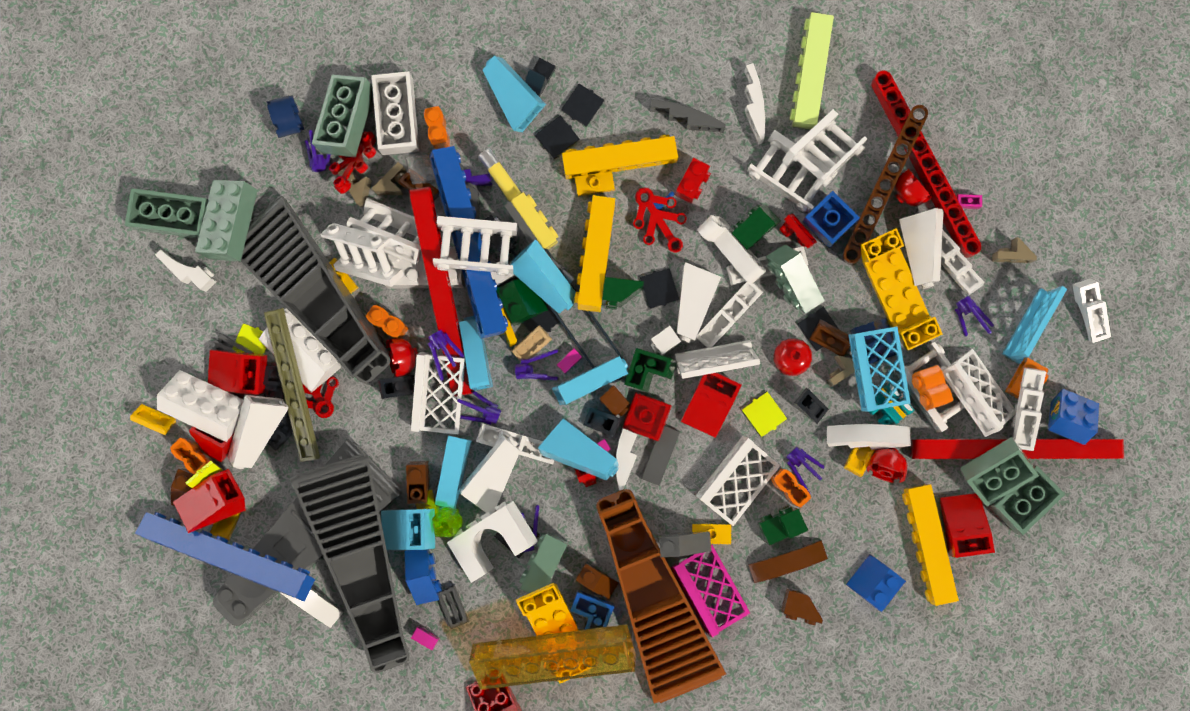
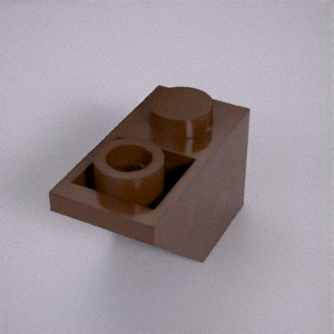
[406,461,430,504]
[781,588,823,626]

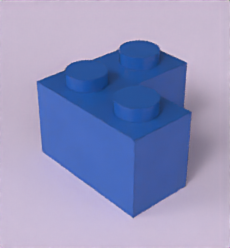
[404,549,442,605]
[570,590,614,644]

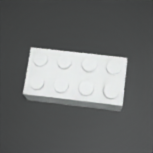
[371,71,420,155]
[385,247,464,289]
[157,370,243,442]

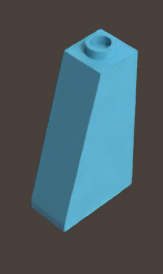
[483,56,546,132]
[510,240,576,313]
[459,316,493,391]
[552,356,628,405]
[538,419,619,480]
[435,436,472,512]

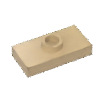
[512,325,552,361]

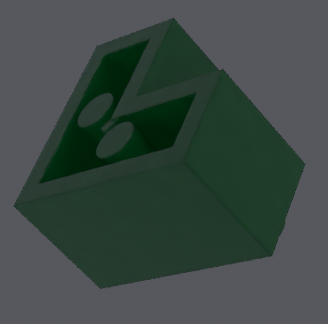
[732,205,781,250]
[624,348,677,392]
[758,505,809,546]

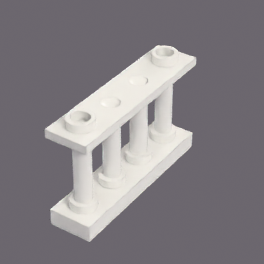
[782,109,867,191]
[747,130,838,213]
[346,198,421,265]
[433,216,517,276]
[320,223,404,287]
[893,342,965,432]

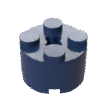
[266,95,305,138]

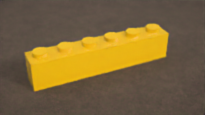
[562,135,678,179]
[574,195,615,312]
[902,484,959,606]

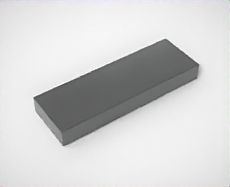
[641,426,680,486]

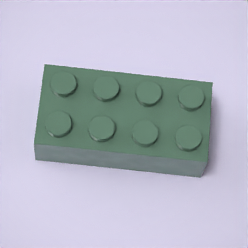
[312,74,373,157]
[195,180,258,262]
[124,188,208,239]

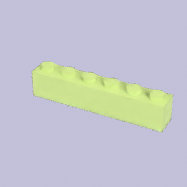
[790,12,834,129]

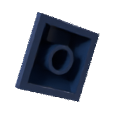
[850,318,896,364]

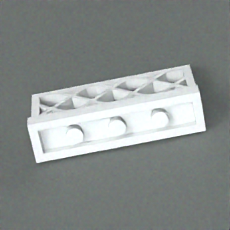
[675,340,760,379]
[942,349,1016,437]
[411,352,465,434]
[695,436,781,526]

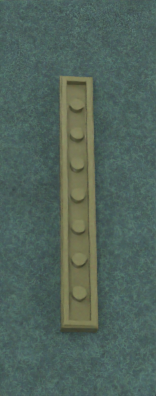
[264,308,320,462]

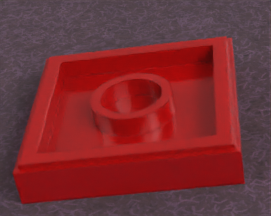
[622,392,672,442]

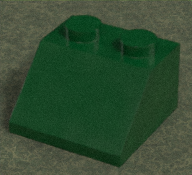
[602,277,644,310]
[497,279,548,326]

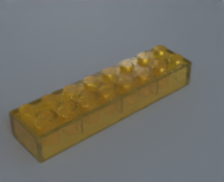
[469,625,636,689]

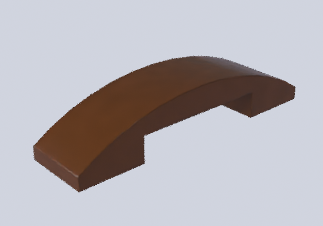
[748,540,828,583]

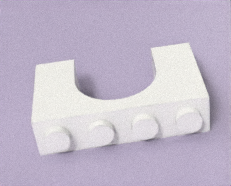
[447,501,538,583]

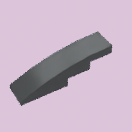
[650,99,726,133]

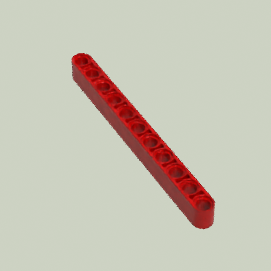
[871,70,981,258]
[410,187,472,397]
[911,439,1124,459]

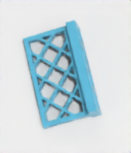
[1002,286,1067,364]
[848,327,911,412]

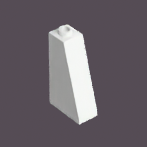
[899,208,943,289]
[676,262,721,343]
[227,395,288,469]
[460,434,520,514]

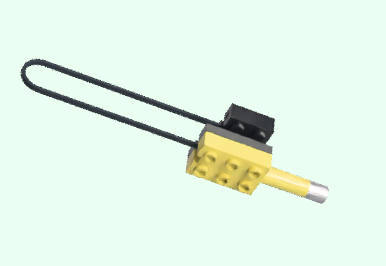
[478,148,625,383]

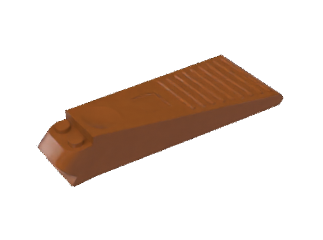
[596,489,727,704]

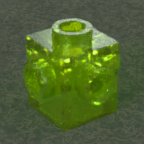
[432,507,463,537]

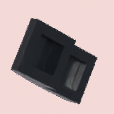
[263,366,285,401]
[268,410,293,451]

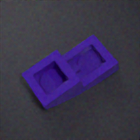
[464,169,493,186]

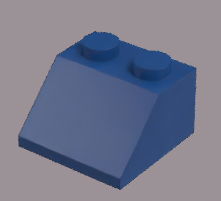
[846,554,906,612]

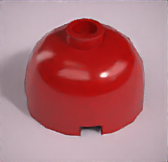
[895,168,932,207]
[386,338,418,377]
[773,338,812,376]
[867,448,908,483]

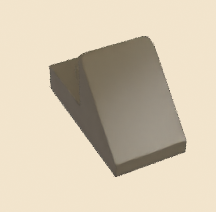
[371,162,407,195]
[338,169,372,208]
[992,237,1037,263]
[826,356,855,387]

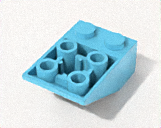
[381,509,435,550]

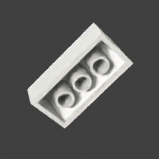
[259,308,341,393]

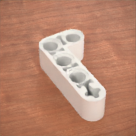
[697,215,766,284]

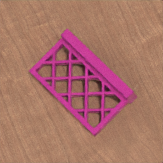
[670,544,750,637]

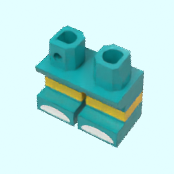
[869,383,915,425]

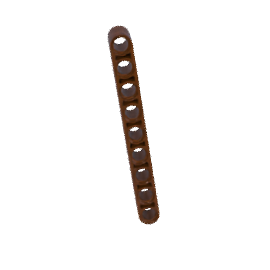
[843,105,928,265]

